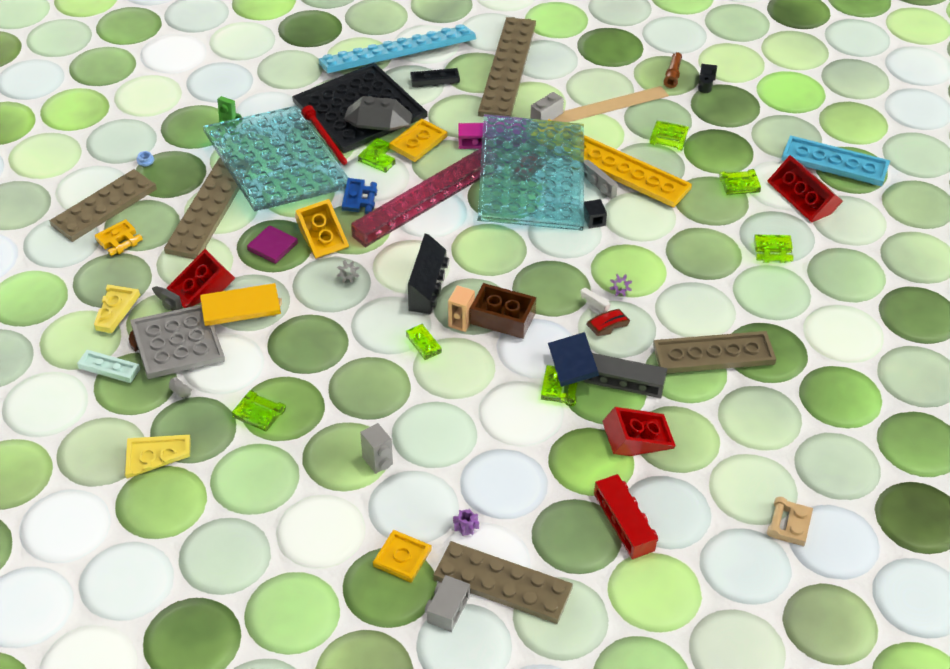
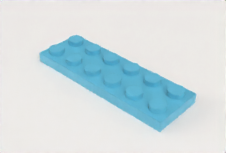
[781,135,890,186]

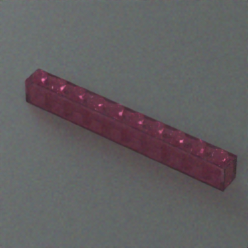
[351,146,498,248]

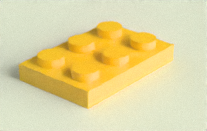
[389,119,447,162]

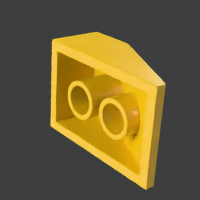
[295,199,349,259]

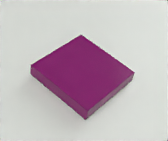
[247,225,298,264]

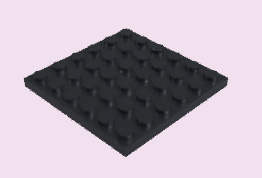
[292,63,428,153]

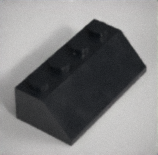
[408,233,449,314]

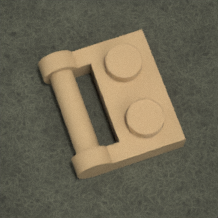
[767,497,813,546]

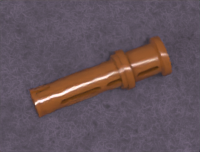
[664,52,682,88]

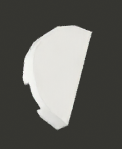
[580,288,611,315]

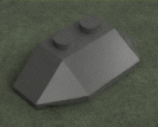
[344,96,413,131]

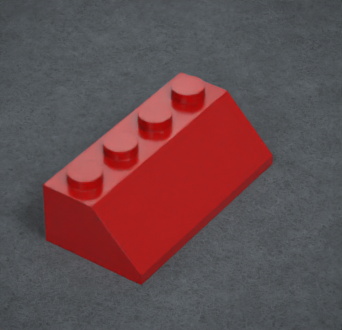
[767,155,843,222]

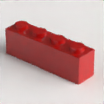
[594,474,658,559]

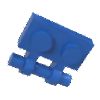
[342,178,378,215]

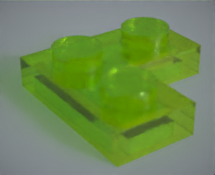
[358,138,396,173]

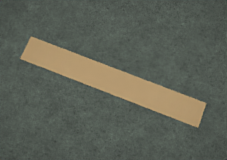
[552,86,669,124]

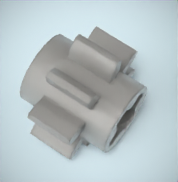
[337,260,359,283]

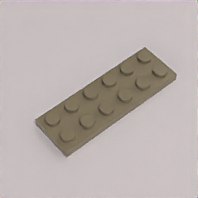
[49,169,157,242]
[653,331,776,373]
[433,541,573,624]

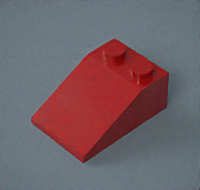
[166,249,235,308]
[602,407,676,456]

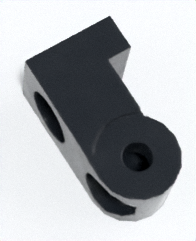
[698,64,717,93]

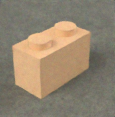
[448,285,475,332]

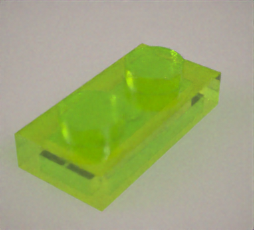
[406,324,442,360]

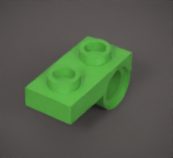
[217,96,242,132]

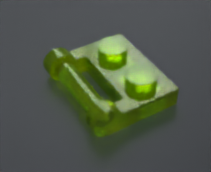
[650,120,689,151]
[719,169,761,195]
[541,365,578,406]
[232,390,286,432]

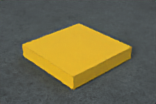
[373,530,432,583]

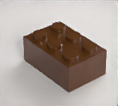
[470,283,537,339]

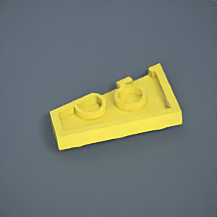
[94,284,141,333]
[125,435,191,479]

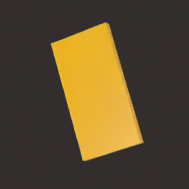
[200,283,281,326]

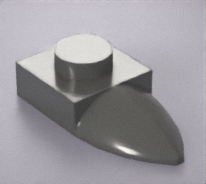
[152,286,182,311]

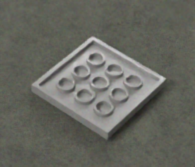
[130,305,225,379]

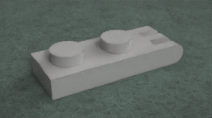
[583,160,618,199]

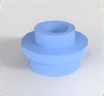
[137,151,154,167]

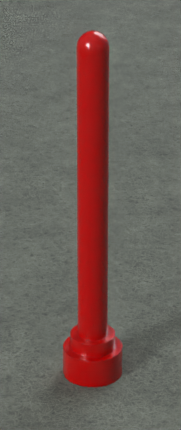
[301,105,347,165]

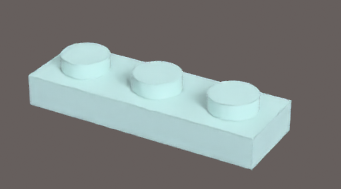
[77,350,140,383]

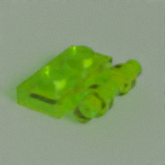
[754,234,794,263]

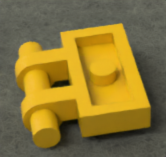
[95,219,143,256]

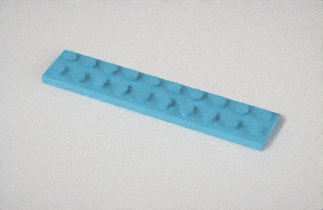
[319,24,476,73]

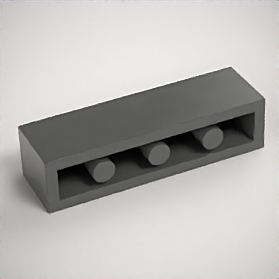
[584,353,667,398]

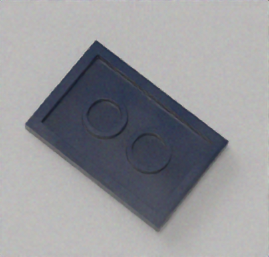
[548,332,599,387]

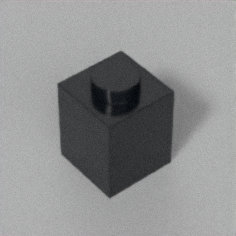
[583,199,607,229]

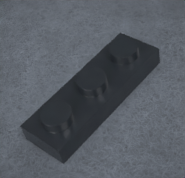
[410,68,460,87]

